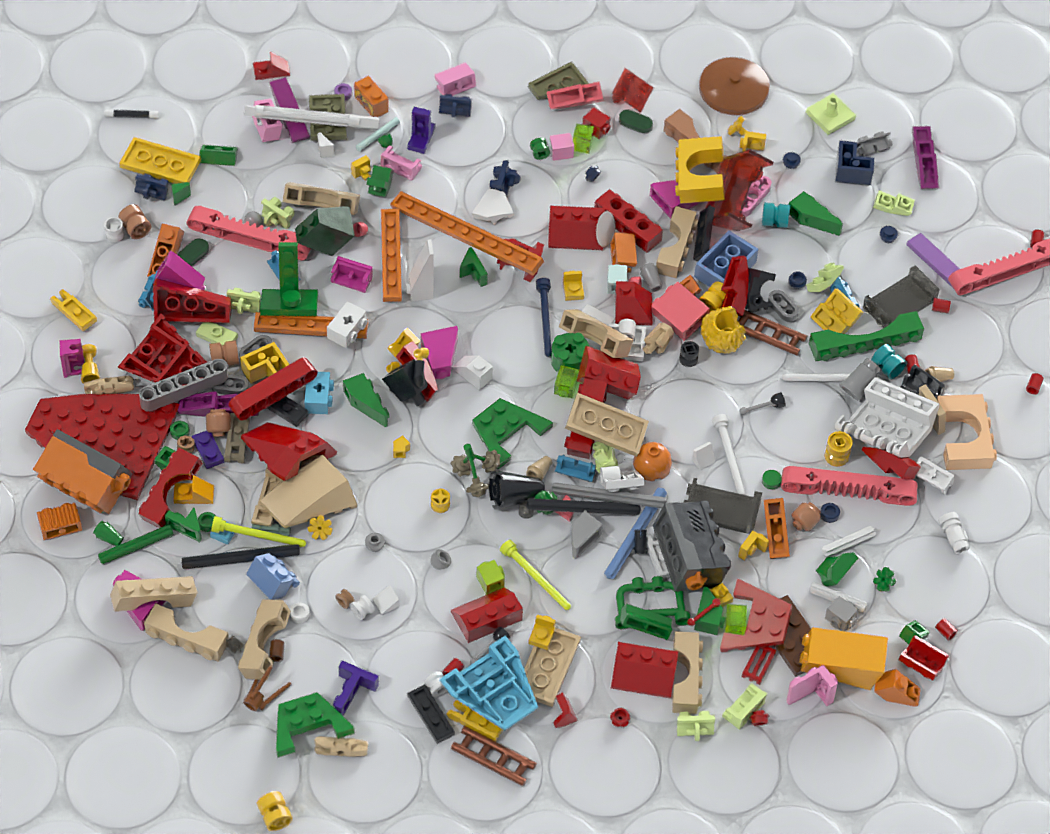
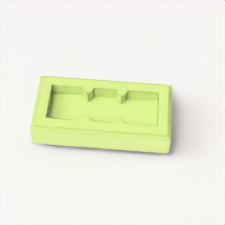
[196,322,238,345]

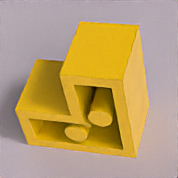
[240,342,289,384]

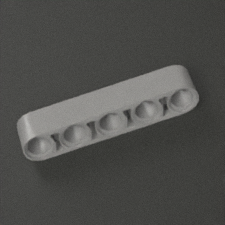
[139,359,228,411]

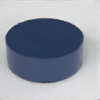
[820,503,840,523]

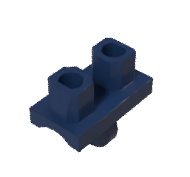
[439,94,472,118]
[489,160,521,197]
[134,174,169,201]

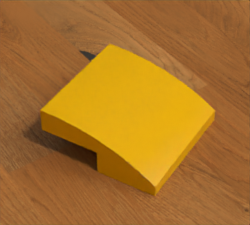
[810,289,864,334]

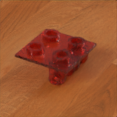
[612,68,654,113]

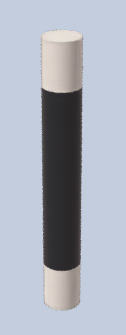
[105,109,159,118]

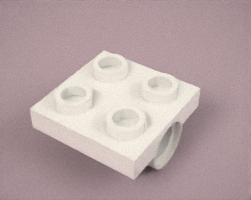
[609,319,646,361]
[598,466,644,492]

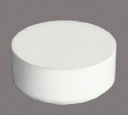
[289,603,309,624]

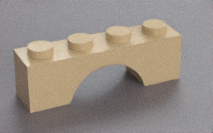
[283,182,360,215]
[656,207,698,278]
[559,309,633,358]
[110,576,197,612]
[238,600,291,680]
[144,604,229,662]
[672,631,703,714]

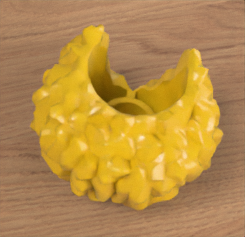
[701,306,746,354]

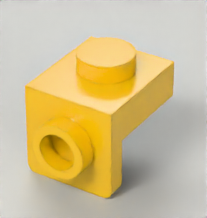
[387,328,420,359]

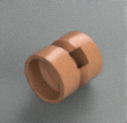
[118,204,151,239]
[209,340,239,366]

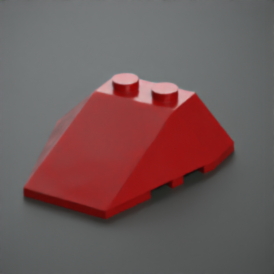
[241,422,337,481]

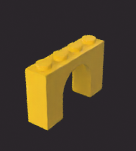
[675,136,724,203]

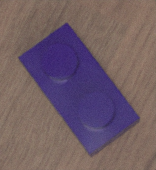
[191,430,225,469]

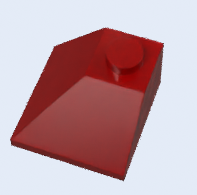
[615,281,653,325]

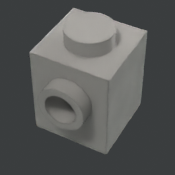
[825,596,858,631]

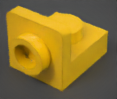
[739,131,767,156]
[563,271,584,301]
[738,530,769,561]
[528,615,556,650]

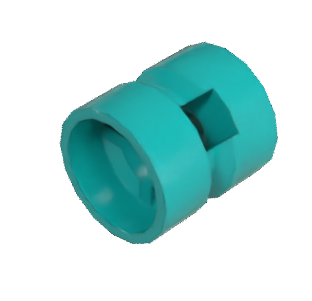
[762,202,790,228]
[871,344,907,380]

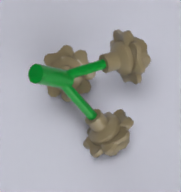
[450,443,500,497]

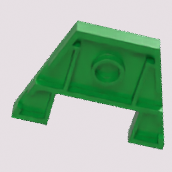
[472,398,553,469]
[276,692,355,758]

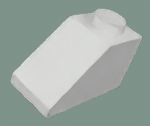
[452,355,493,390]

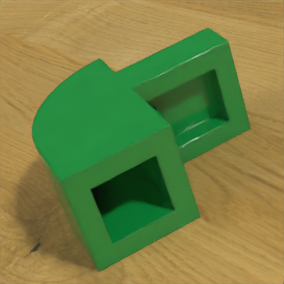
[366,165,394,197]

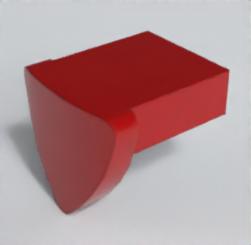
[553,692,578,728]

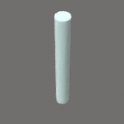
[356,117,400,151]

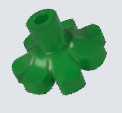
[873,567,896,592]

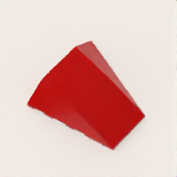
[118,313,207,386]

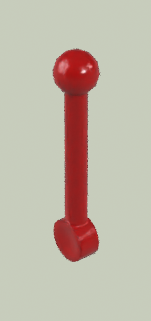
[687,598,720,626]

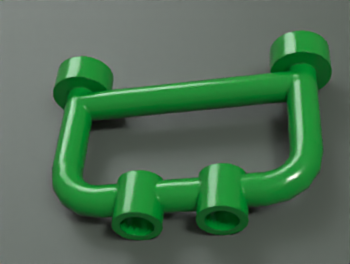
[615,576,691,630]

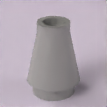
[640,263,662,292]

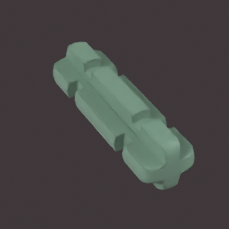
[252,524,291,536]

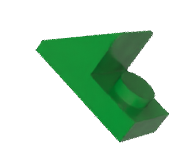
[459,247,488,287]
[165,507,202,542]

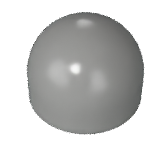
[244,211,263,228]
[430,549,451,570]

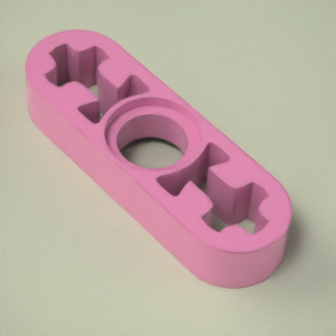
[735,176,771,217]

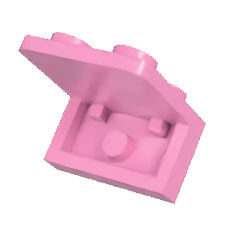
[786,665,838,706]

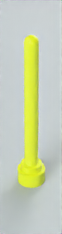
[211,516,306,547]
[500,539,571,610]

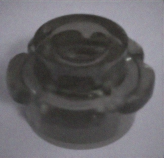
[226,635,244,654]

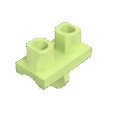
[261,197,294,229]
[227,288,261,314]
[593,441,618,473]
[677,711,715,741]

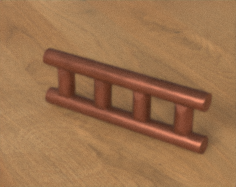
[738,310,808,356]
[450,726,537,786]

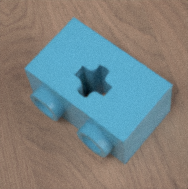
[304,372,334,414]

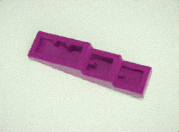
[269,77,309,143]
[912,126,939,189]
[178,392,259,417]

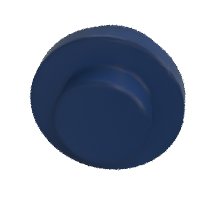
[783,152,801,169]
[585,165,601,182]
[879,226,898,243]
[788,271,807,289]

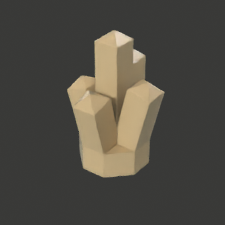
[643,323,674,354]

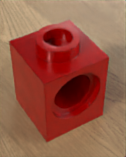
[582,107,611,139]

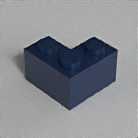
[835,140,874,185]

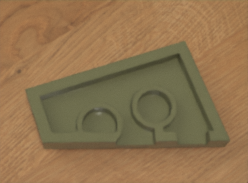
[528,61,589,100]

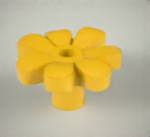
[728,116,747,136]
[307,515,333,540]

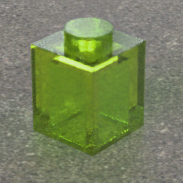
[573,123,594,154]
[554,365,579,398]
[725,604,747,635]

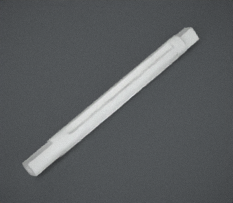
[244,105,379,130]

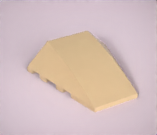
[259,455,357,528]

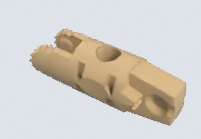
[84,376,134,395]
[314,736,368,757]

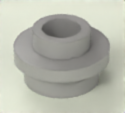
[365,533,385,552]

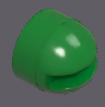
[377,133,393,148]

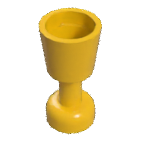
[81,344,100,384]

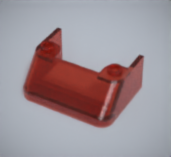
[706,149,774,231]

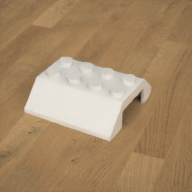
[835,377,939,457]

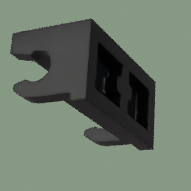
[900,364,945,400]

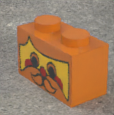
[354,75,389,117]

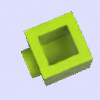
[476,560,505,595]

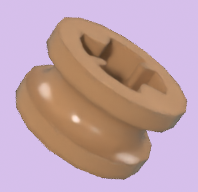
[177,436,195,453]
[335,589,355,609]

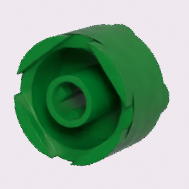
[551,333,589,377]

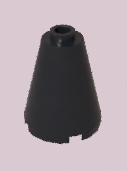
[489,470,545,510]

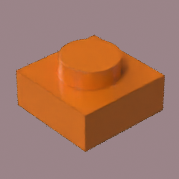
[680,275,702,296]

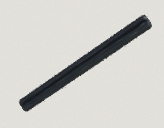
[526,498,641,515]
[181,544,300,569]

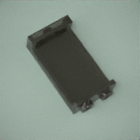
[863,265,940,328]
[683,478,762,534]

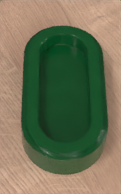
[619,109,653,134]
[177,238,209,266]

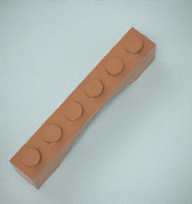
[664,108,757,192]

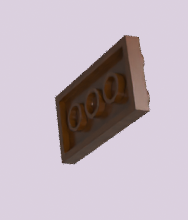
[774,595,811,677]

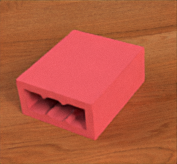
[651,282,710,341]

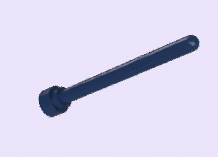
[536,277,552,357]

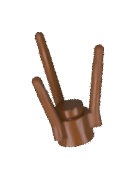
[243,666,291,712]

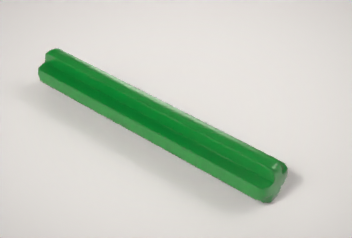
[98,525,173,564]

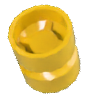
[699,281,726,312]
[824,431,853,467]
[257,791,293,831]

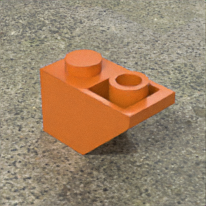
[874,669,921,707]

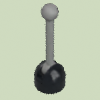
[740,392,786,415]
[470,626,510,665]

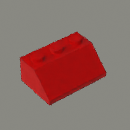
[548,205,605,250]
[577,346,641,400]
[451,587,523,643]
[611,642,678,698]

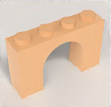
[937,394,997,470]

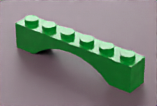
[809,311,924,362]

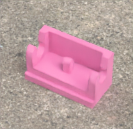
[435,62,476,96]
[381,146,422,181]

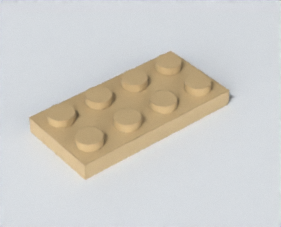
[565,393,649,457]
[524,628,581,707]

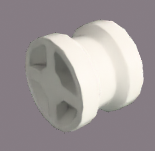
[350,595,375,620]
[424,671,447,697]

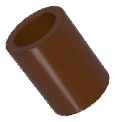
[269,639,285,662]

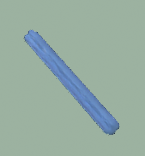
[604,487,667,579]

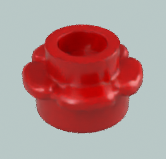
[610,708,630,727]
[749,710,770,726]

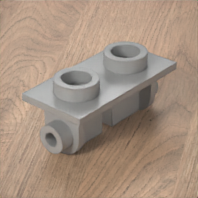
[857,131,892,156]

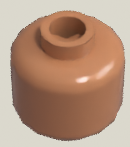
[206,409,231,437]
[791,502,821,531]

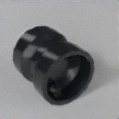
[679,341,699,367]

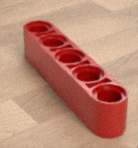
[228,357,318,421]

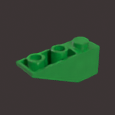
[788,191,843,236]
[343,373,390,427]

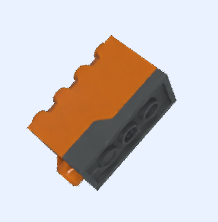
[32,429,133,514]

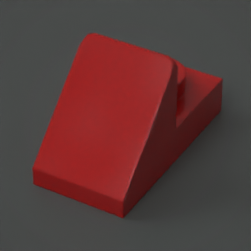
[253,52,290,80]

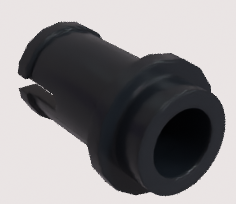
[633,529,648,554]

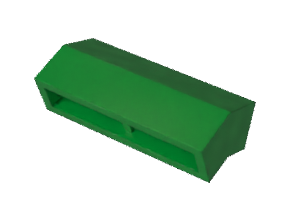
[620,604,673,640]

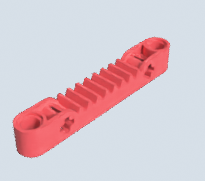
[186,206,311,261]
[948,238,1050,296]
[781,466,918,506]

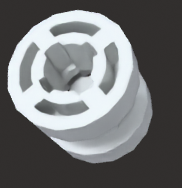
[104,217,124,243]

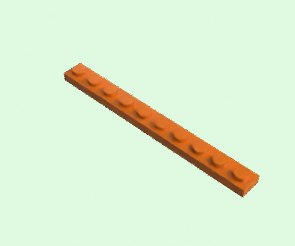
[390,191,544,275]

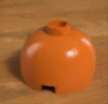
[633,442,672,481]

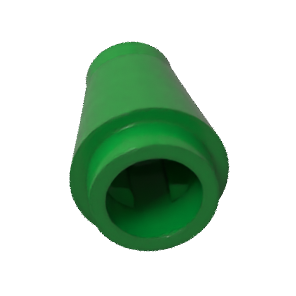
[93,521,124,546]

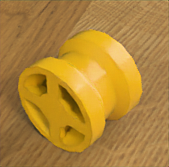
[431,488,450,513]

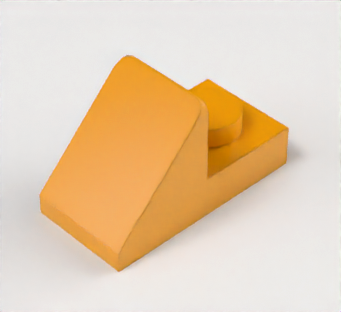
[173,476,214,504]

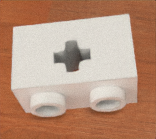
[327,301,368,348]

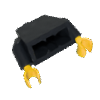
[382,348,429,407]

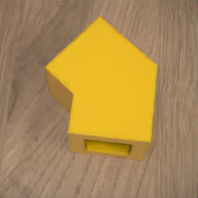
[393,435,410,458]

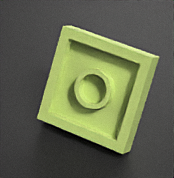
[806,93,856,135]

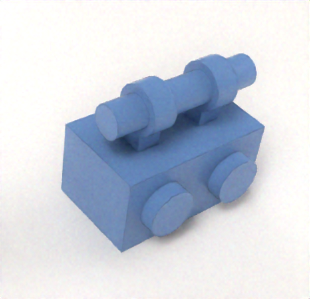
[246,553,300,600]

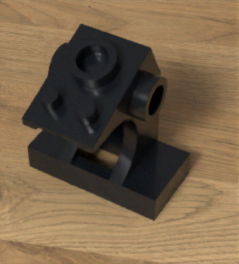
[745,267,776,312]

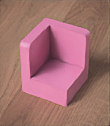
[550,133,574,161]

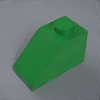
[694,587,726,635]

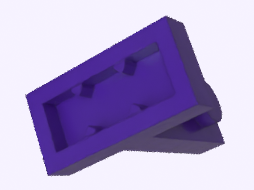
[407,106,435,154]
[333,660,379,716]

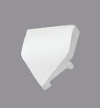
[471,188,515,225]

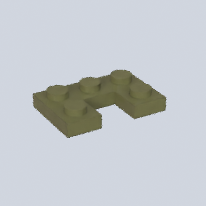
[309,94,347,141]

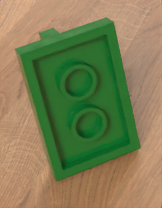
[260,242,318,316]

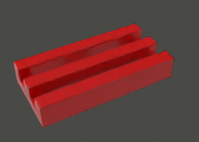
[741,646,777,685]

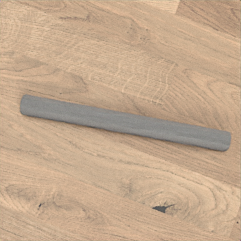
[552,482,667,508]

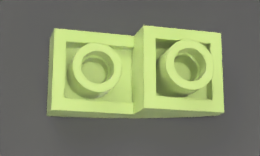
[873,190,915,216]
[806,263,844,292]

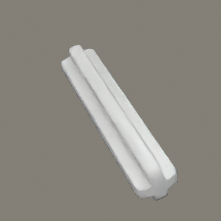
[822,526,876,557]
[809,582,867,613]

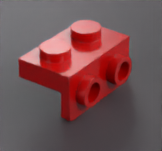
[898,635,949,681]

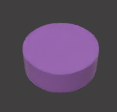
[334,83,352,101]

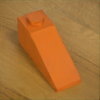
[764,498,790,559]

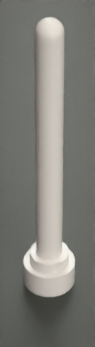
[782,374,850,381]
[712,414,745,497]

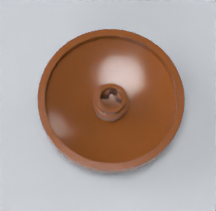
[699,57,770,115]

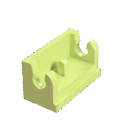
[722,684,767,730]

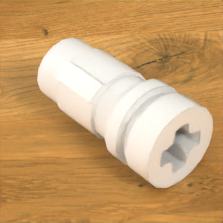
[938,512,970,554]

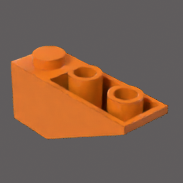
[147,223,184,277]

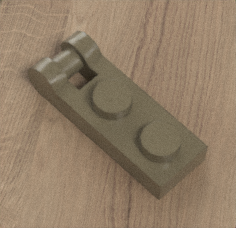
[224,413,250,463]

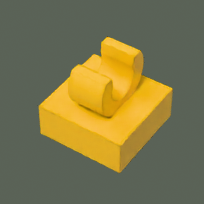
[351,155,371,180]
[710,583,733,607]

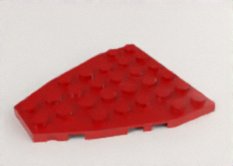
[25,394,180,501]

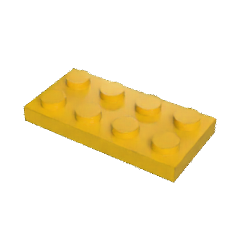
[119,137,201,184]

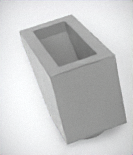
[571,511,603,559]

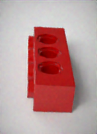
[594,189,663,253]

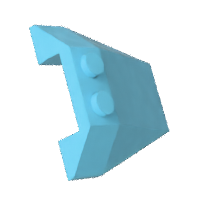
[439,636,538,731]

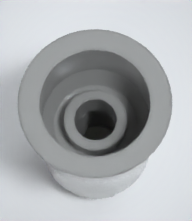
[839,358,881,401]

